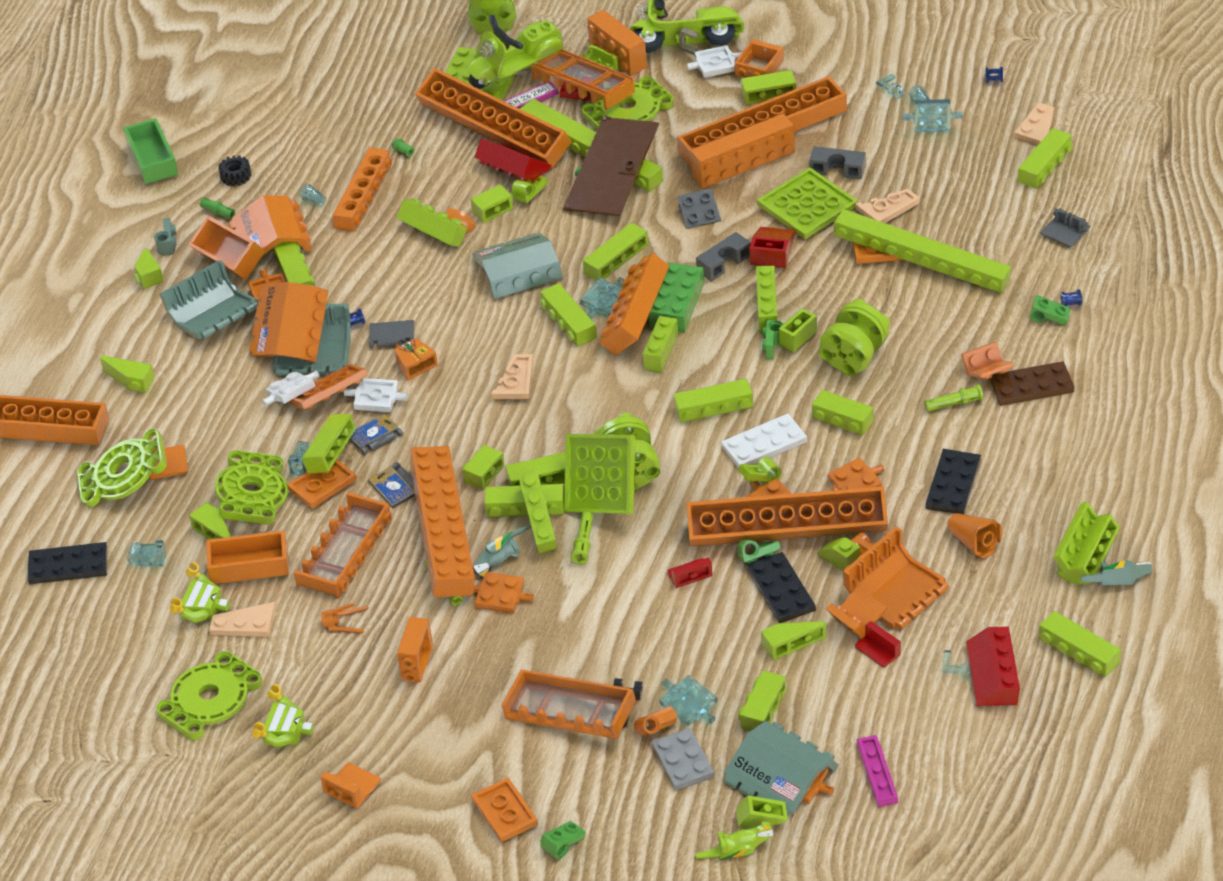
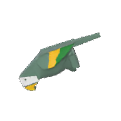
[473,524,531,578]
[1081,560,1152,585]

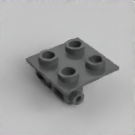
[677,188,721,229]
[1040,208,1091,247]

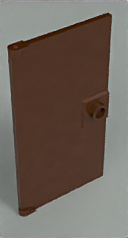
[563,116,659,216]

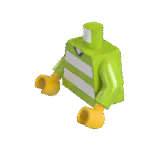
[169,562,230,623]
[252,684,314,748]

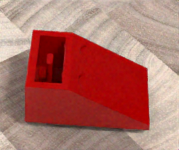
[749,227,795,268]

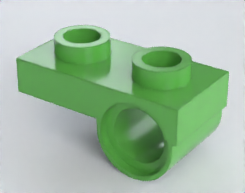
[1030,295,1071,326]
[762,320,783,359]
[737,539,781,564]
[540,821,586,859]

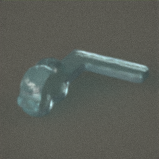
[876,74,904,98]
[942,650,971,678]

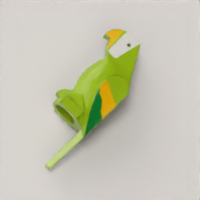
[695,822,773,860]

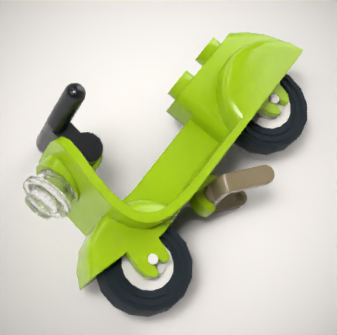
[630,0,744,54]
[466,14,564,89]

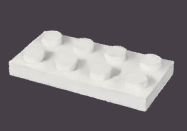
[721,414,807,469]

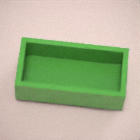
[123,118,178,184]
[649,262,705,333]

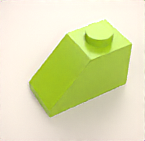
[133,248,164,289]
[817,537,860,571]
[736,795,788,828]

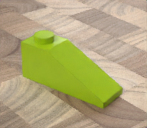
[100,355,155,393]
[189,502,231,540]
[761,621,827,660]

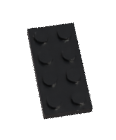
[926,448,981,514]
[28,542,108,584]
[746,552,816,623]

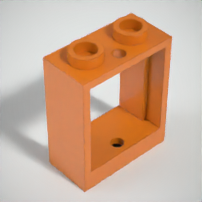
[734,39,784,78]
[397,617,433,682]

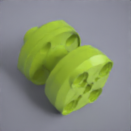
[467,0,516,35]
[819,298,890,376]
[594,413,661,491]

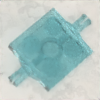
[902,99,963,132]
[580,277,624,320]
[659,675,718,726]

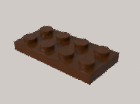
[990,361,1075,406]

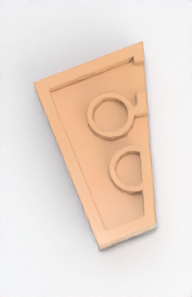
[1015,102,1054,145]
[855,189,920,223]
[491,354,533,399]
[209,602,276,637]

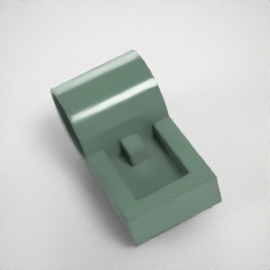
[154,218,177,255]

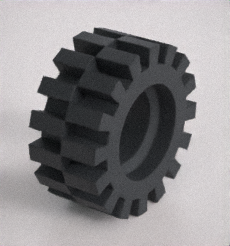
[218,155,252,186]

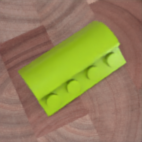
[1053,501,1120,585]

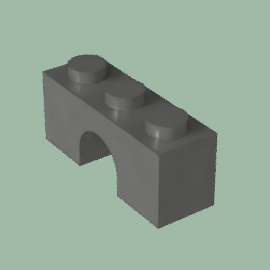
[809,146,866,179]
[696,232,751,282]

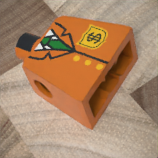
[394,339,438,380]

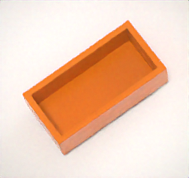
[587,10,647,76]
[188,216,265,280]
[206,530,289,584]

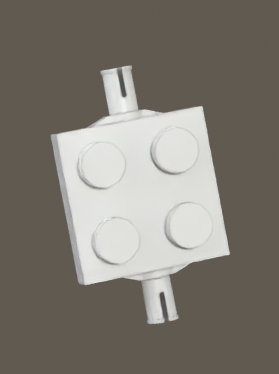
[687,45,743,78]
[262,370,320,406]
[344,378,408,412]

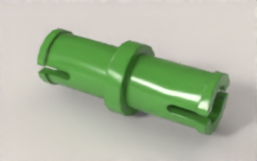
[200,197,235,220]

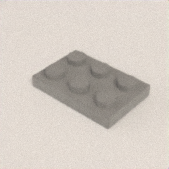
[651,728,714,791]

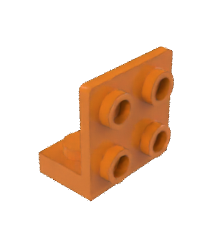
[961,342,1014,380]
[149,438,188,480]
[826,586,887,639]
[321,762,381,809]

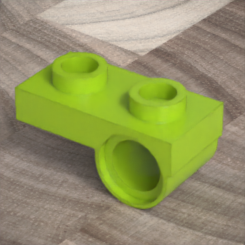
[512,176,548,203]
[738,457,782,484]

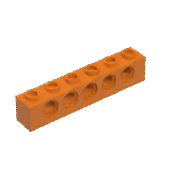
[332,147,392,231]

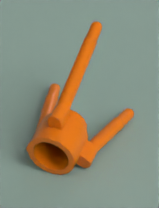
[321,603,369,633]

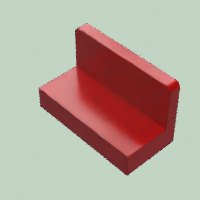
[667,557,713,588]
[855,621,901,668]

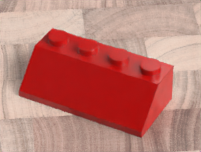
[474,138,552,182]
[966,626,1020,706]

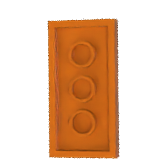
[289,364,368,410]

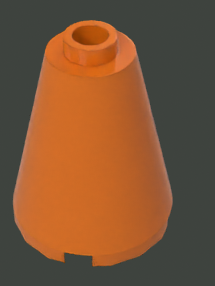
[947,513,1002,558]

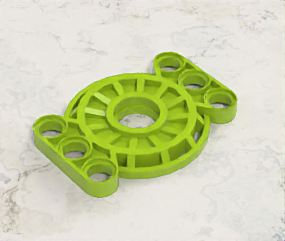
[581,76,674,130]
[77,428,167,507]
[215,450,288,524]
[156,651,262,740]

